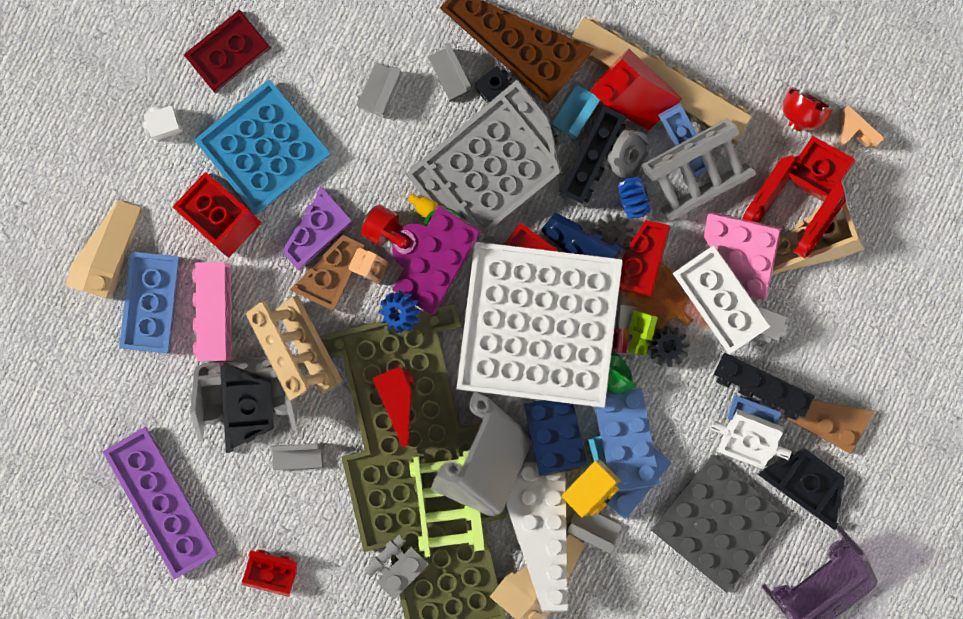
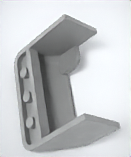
[190,356,297,442]

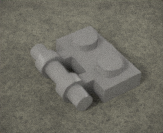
[364,535,429,599]

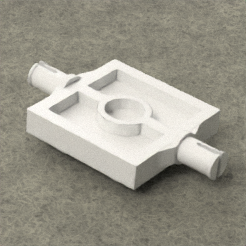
[710,409,792,469]

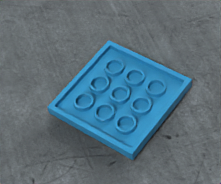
[194,79,331,216]

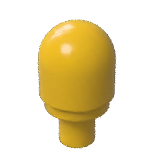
[408,193,439,218]

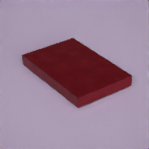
[184,9,271,93]

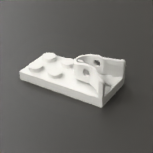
[673,245,771,354]

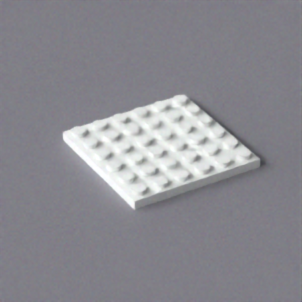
[457,242,622,407]

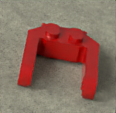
[742,136,855,259]

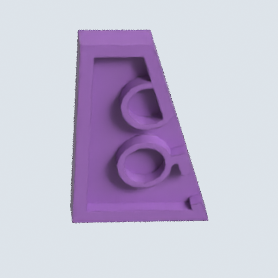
[282,186,354,271]

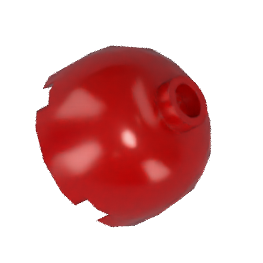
[782,87,833,132]

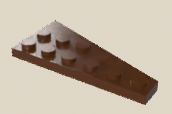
[440,0,596,104]

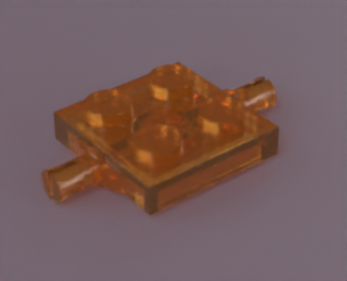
[626,262,694,329]

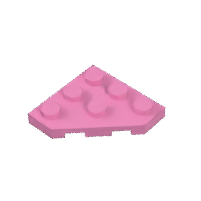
[704,212,781,300]

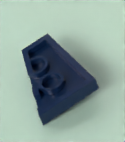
[540,212,622,258]

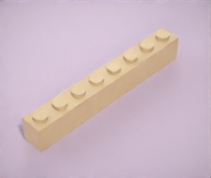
[572,17,752,145]

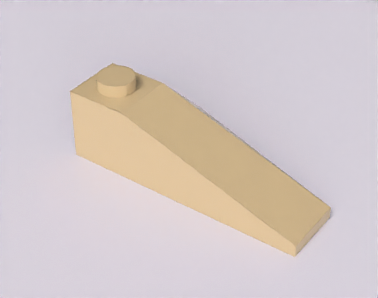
[66,200,142,300]
[772,202,864,274]
[490,532,585,619]

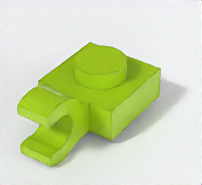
[628,310,658,356]

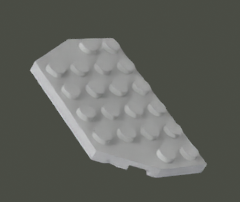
[406,80,561,234]

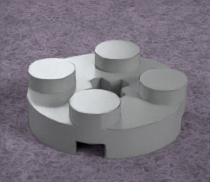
[607,129,649,179]

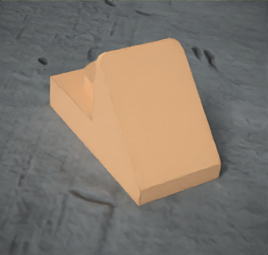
[839,105,884,148]
[349,248,390,285]

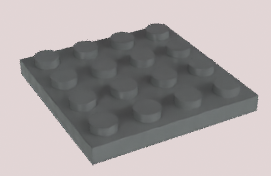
[650,454,788,593]

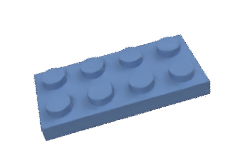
[119,251,180,354]
[595,388,660,492]

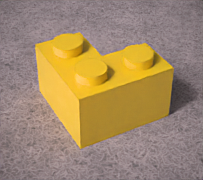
[561,459,621,518]

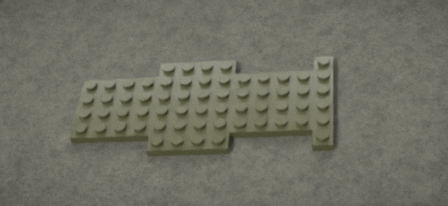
[320,303,507,619]

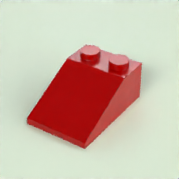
[590,48,682,131]
[172,172,262,258]
[373,366,415,448]

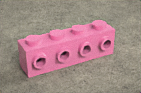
[192,262,232,361]

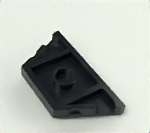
[220,362,274,453]
[757,448,845,530]

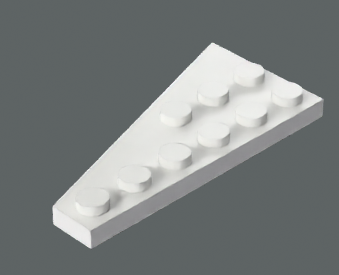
[506,462,568,612]

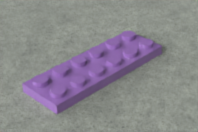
[102,427,218,580]

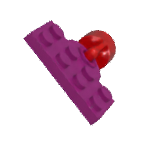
[361,204,482,315]

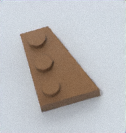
[290,235,365,311]
[785,400,874,454]

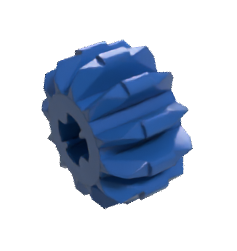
[618,176,651,219]
[378,290,422,333]

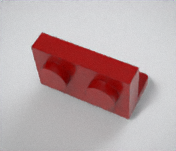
[242,549,298,597]

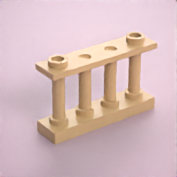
[246,296,342,401]

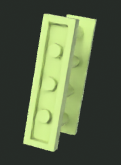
[409,450,485,557]

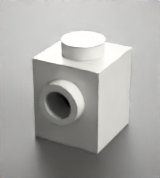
[142,105,183,141]
[756,307,788,344]

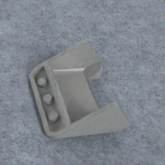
[431,391,531,516]

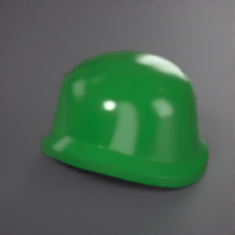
[607,353,637,395]

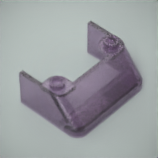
[761,526,878,619]

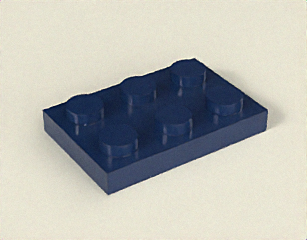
[523,400,588,477]

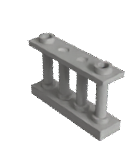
[642,119,756,221]

